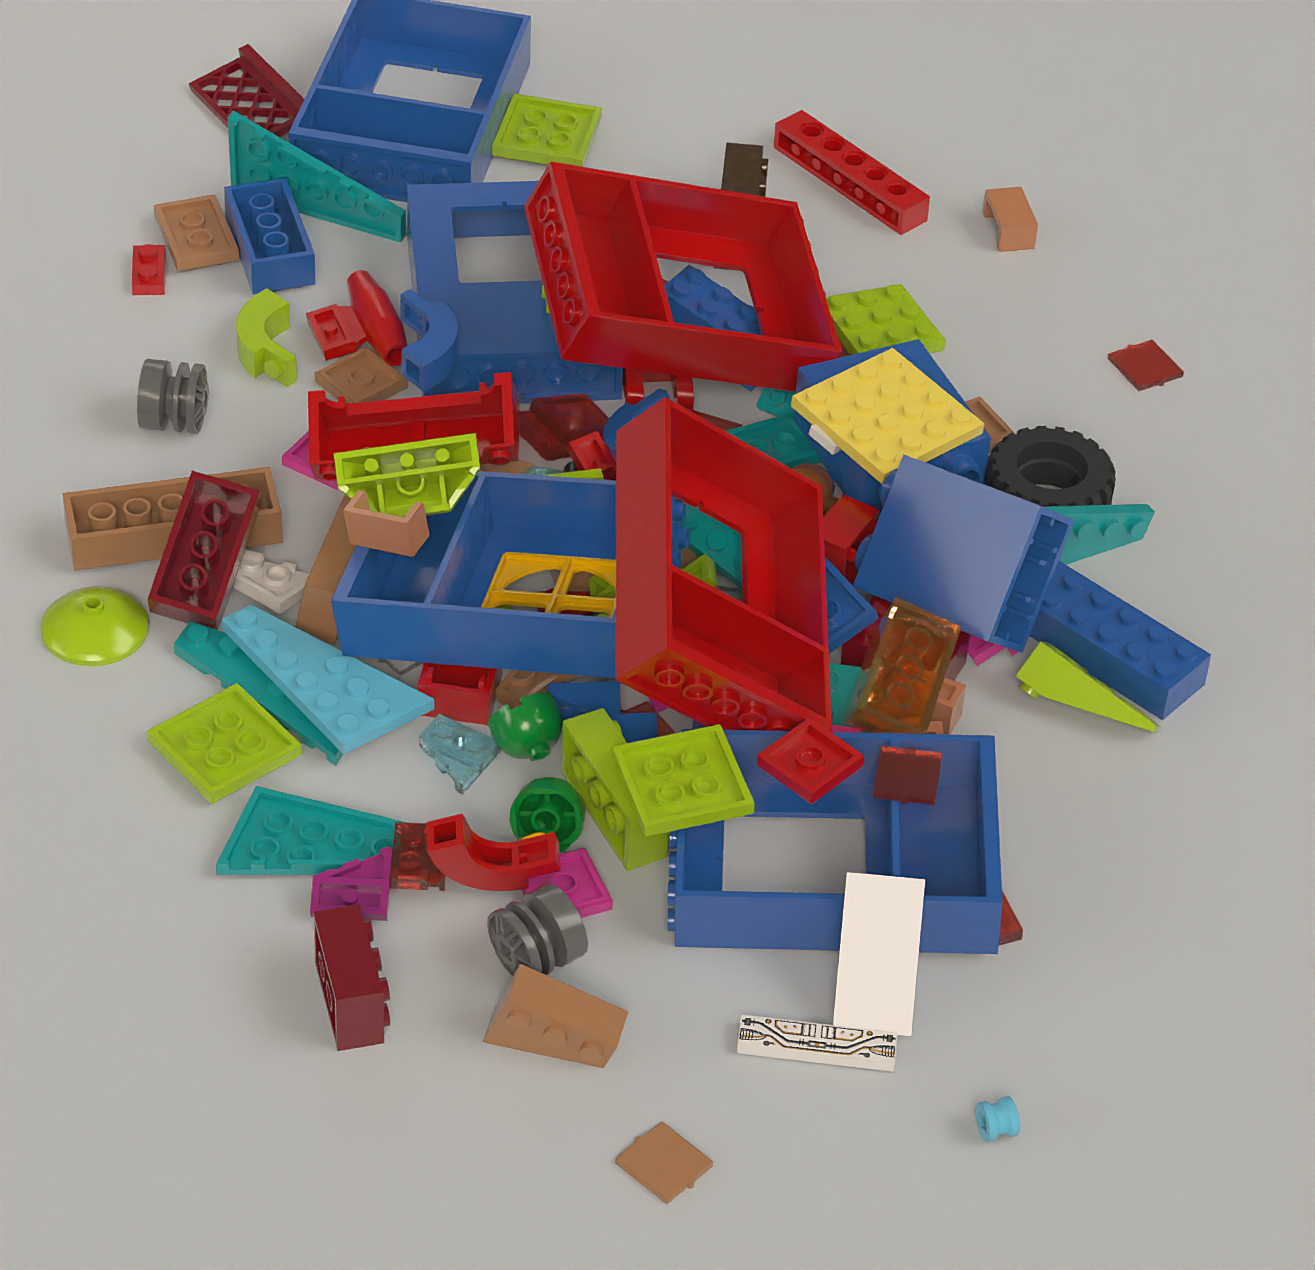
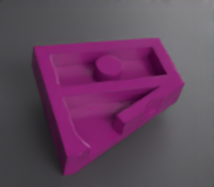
[310,847,393,921]

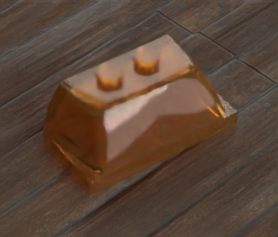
[843,597,961,734]

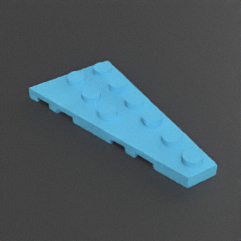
[221,605,434,755]

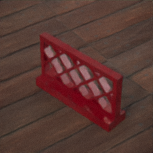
[189,44,304,137]

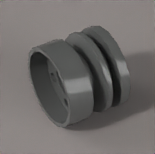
[137,359,209,434]
[487,884,588,977]

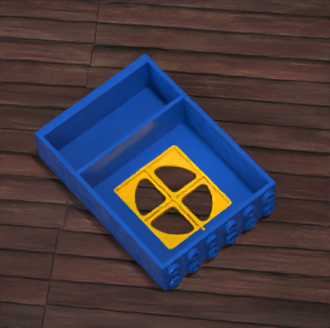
[331,471,690,678]

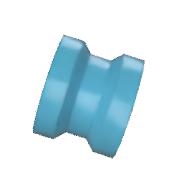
[975,1096,1020,1142]

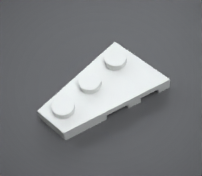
[233,549,309,614]

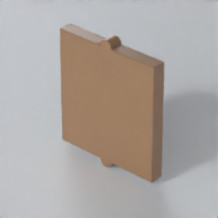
[615,1122,713,1204]

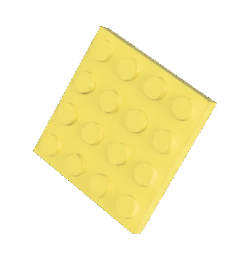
[791,348,985,484]

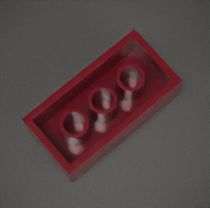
[147,470,261,630]

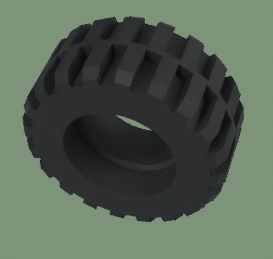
[984,425,1116,507]

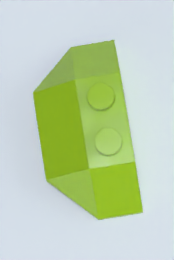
[334,433,480,518]

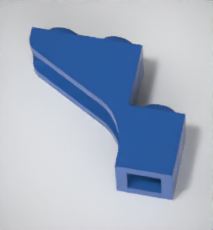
[547,681,658,743]

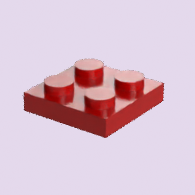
[757,717,864,804]

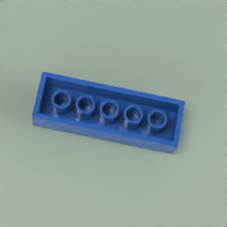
[1029,561,1211,721]

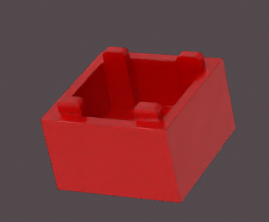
[823,494,880,586]
[417,663,503,726]

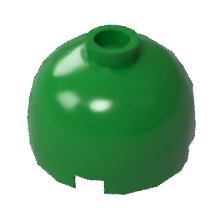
[488,693,563,761]
[509,777,586,852]

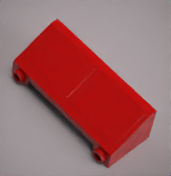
[308,372,520,481]

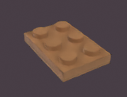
[154,194,240,271]

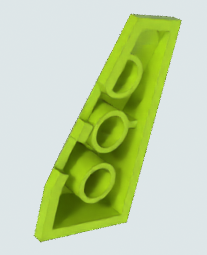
[1016,641,1161,732]

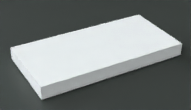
[833,872,925,1036]

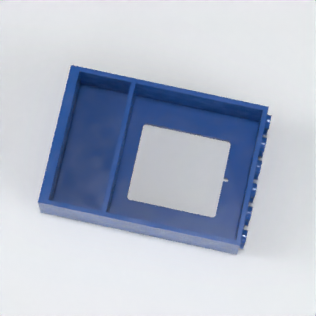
[288,0,531,202]
[407,181,623,404]
[667,729,1003,954]

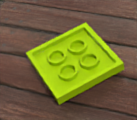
[492,93,602,167]
[826,284,946,355]
[147,683,302,804]
[612,724,755,837]

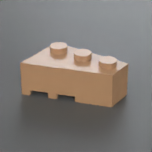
[483,964,628,1068]

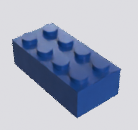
[224,178,315,294]
[664,265,762,392]

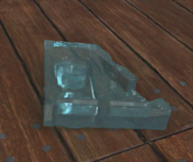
[419,714,501,795]

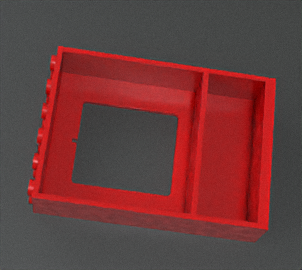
[524,161,842,392]
[616,397,832,732]

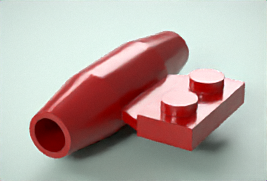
[306,270,408,366]

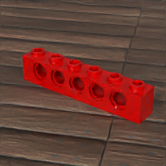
[773,110,930,235]

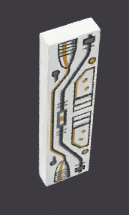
[737,1014,898,1072]

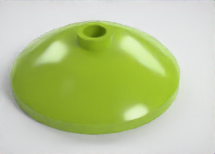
[41,586,149,666]

